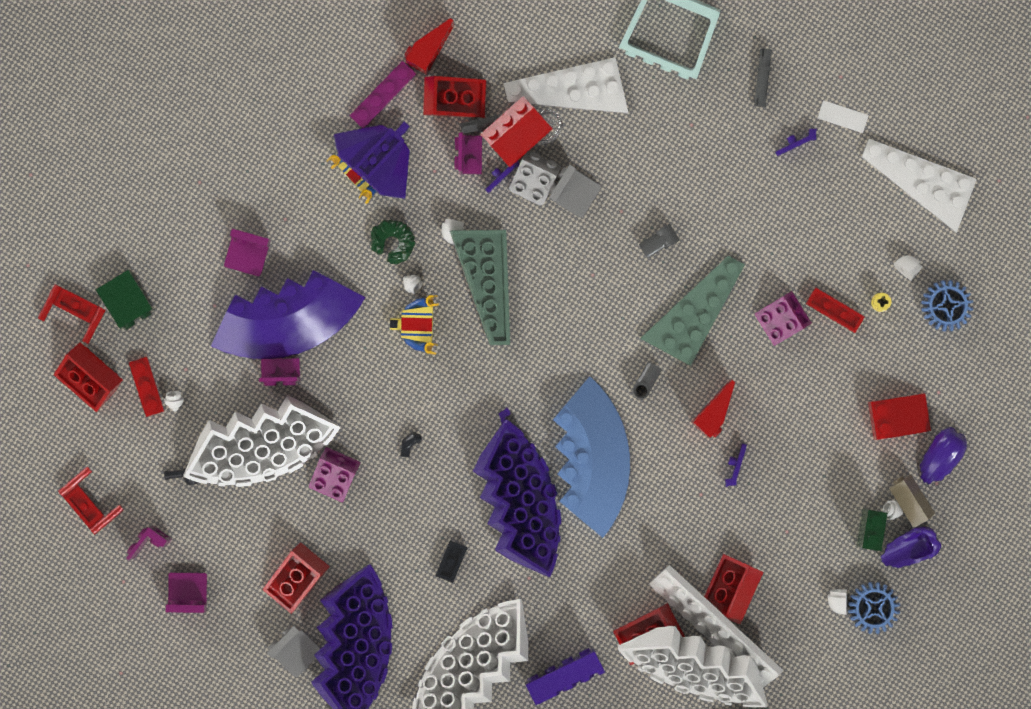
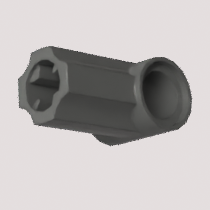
[639,224,679,258]
[632,362,662,400]

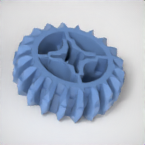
[921,280,973,332]
[848,582,900,634]

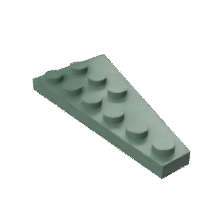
[450,230,510,345]
[640,256,745,366]

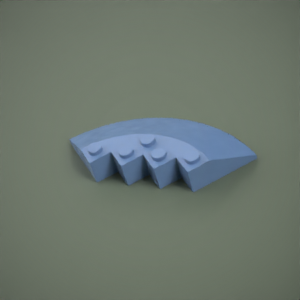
[553,376,630,538]

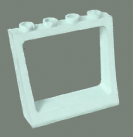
[619,0,721,80]

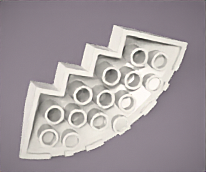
[183,395,340,487]
[412,599,528,709]
[618,626,767,707]

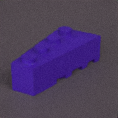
[525,648,605,705]

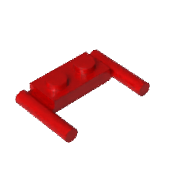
[38,284,106,344]
[58,466,124,535]

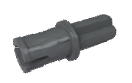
[461,115,498,134]

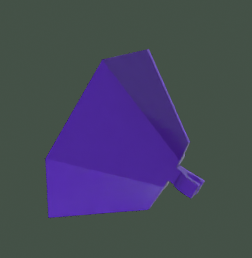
[333,121,410,199]

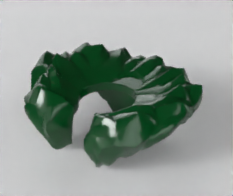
[370,219,415,264]

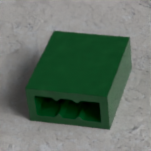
[96,270,155,330]
[857,508,888,551]

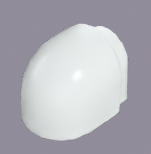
[441,219,464,245]
[894,255,923,281]
[828,589,847,615]

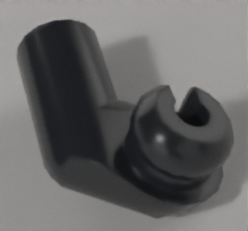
[400,432,422,457]

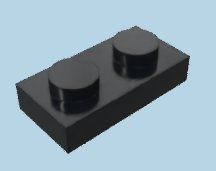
[435,540,468,583]

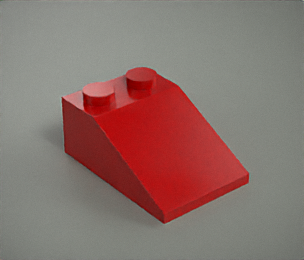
[404,18,455,75]
[423,76,486,118]
[691,380,735,438]
[868,393,931,440]
[262,542,330,614]
[613,603,685,666]

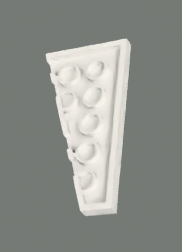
[504,57,628,114]
[862,139,977,233]

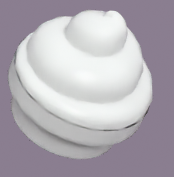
[403,275,423,294]
[164,391,184,412]
[883,500,903,520]

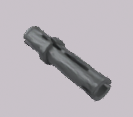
[754,48,772,107]

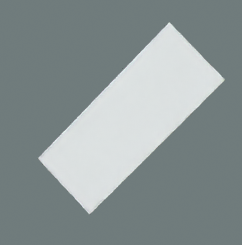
[818,100,869,133]

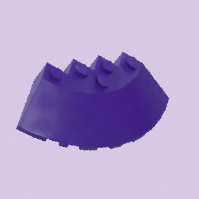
[211,270,366,359]
[472,420,561,577]
[311,564,393,709]

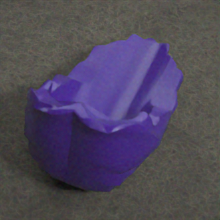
[919,427,967,485]
[880,527,941,569]

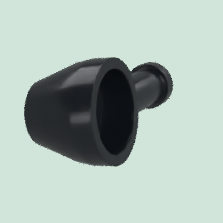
[164,468,199,485]

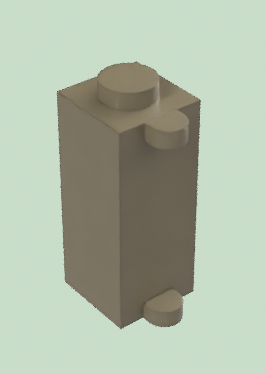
[889,475,935,528]

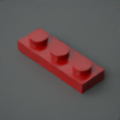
[805,287,865,334]
[129,357,165,417]

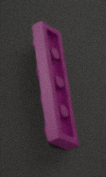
[349,61,416,128]

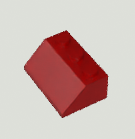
[480,96,552,167]
[53,342,123,412]
[704,554,764,625]

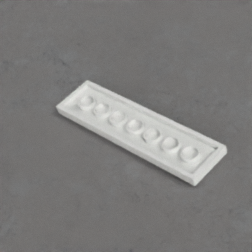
[649,565,783,687]

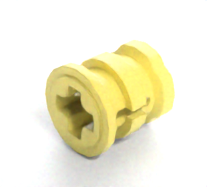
[871,293,892,312]

